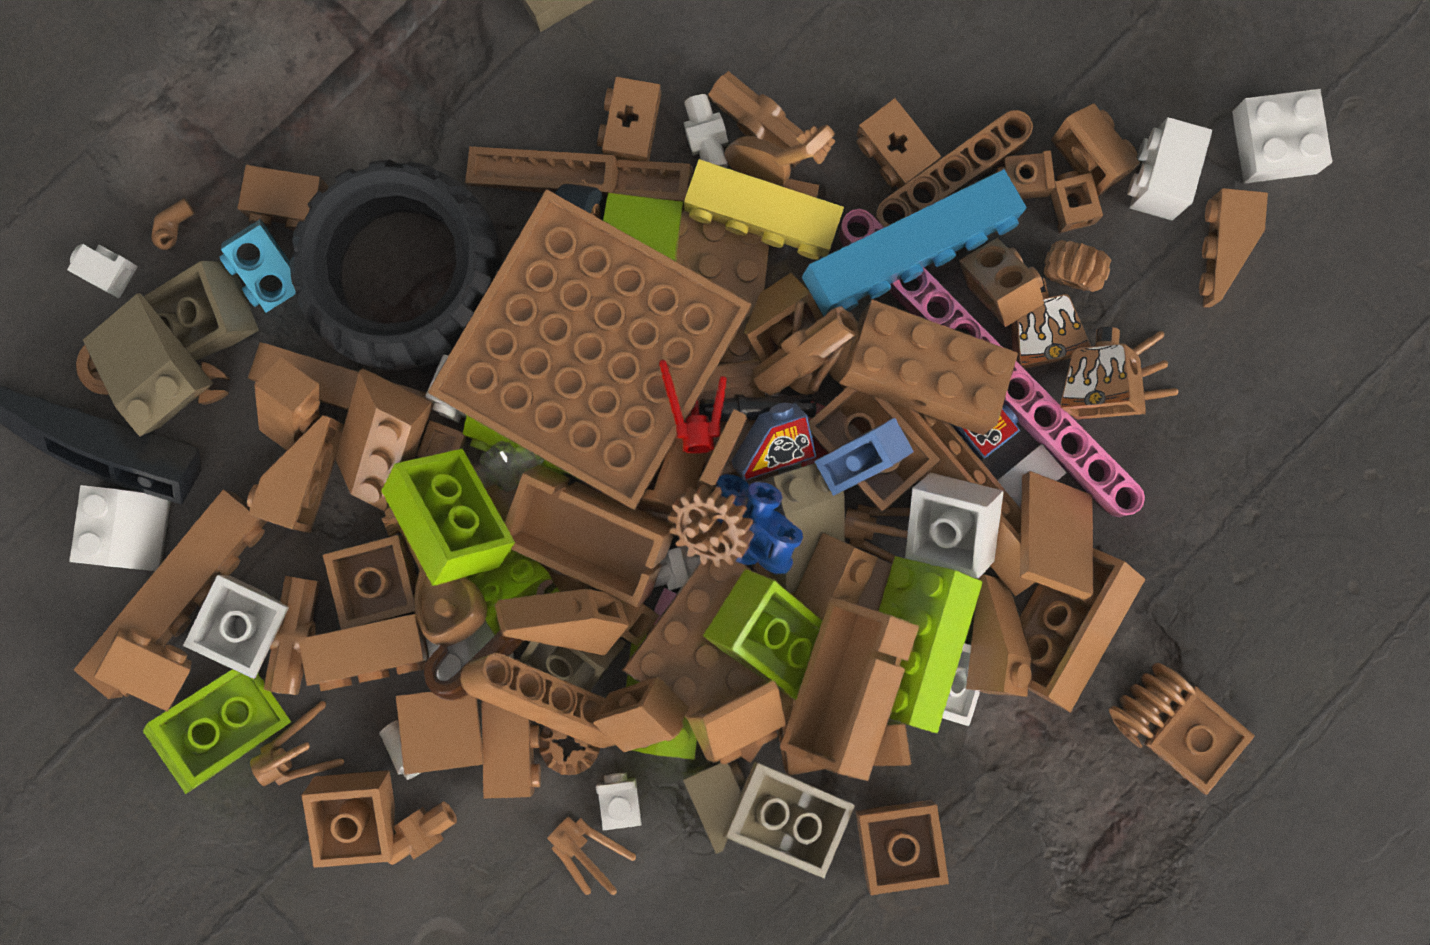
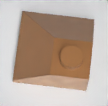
[744,273,823,363]

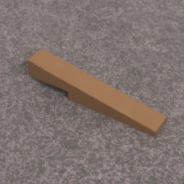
[465,146,694,207]

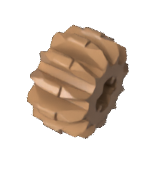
[1043,240,1111,292]

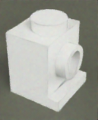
[67,244,138,298]

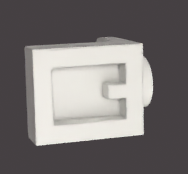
[596,772,642,830]

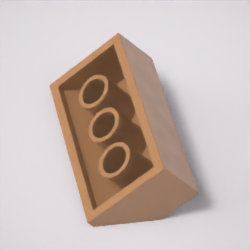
[1019,548,1145,713]

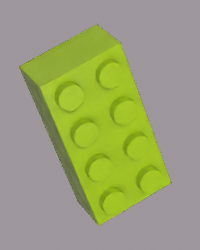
[878,556,983,734]

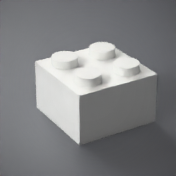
[1232,89,1332,183]
[1128,117,1212,220]
[905,473,1003,579]

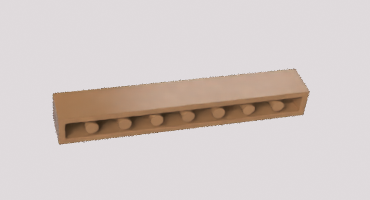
[829,339,1035,596]

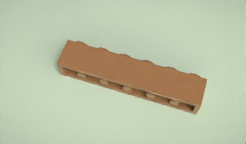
[74,489,267,699]

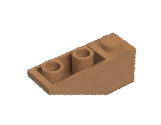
[1199,188,1268,308]
[495,589,629,655]

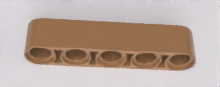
[875,110,1033,228]
[248,342,433,433]
[461,653,615,748]

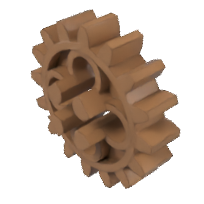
[668,485,754,567]

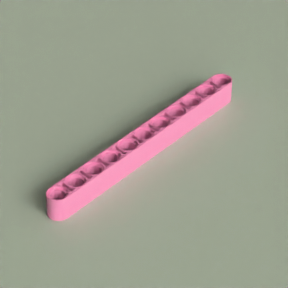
[839,209,1145,517]

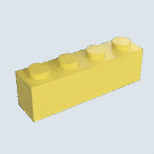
[684,159,844,260]

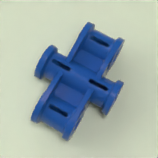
[715,474,803,574]

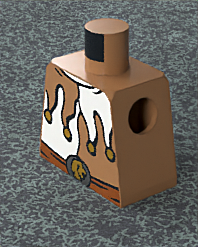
[1011,278,1091,369]
[1060,327,1146,420]

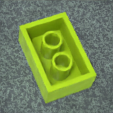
[381,449,515,586]

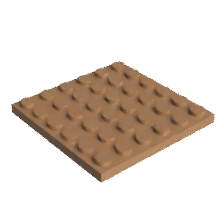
[428,189,751,510]

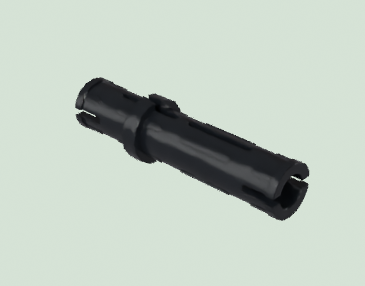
[699,394,817,424]

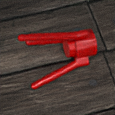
[659,359,727,454]

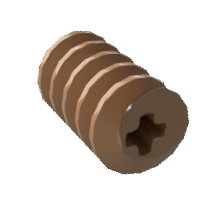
[1109,663,1195,748]

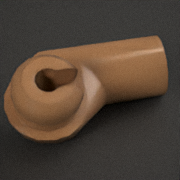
[152,198,195,250]

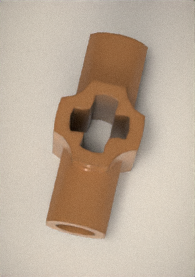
[388,801,457,865]

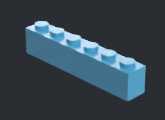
[802,169,1027,316]

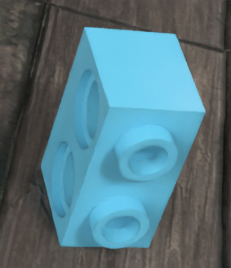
[219,219,296,313]

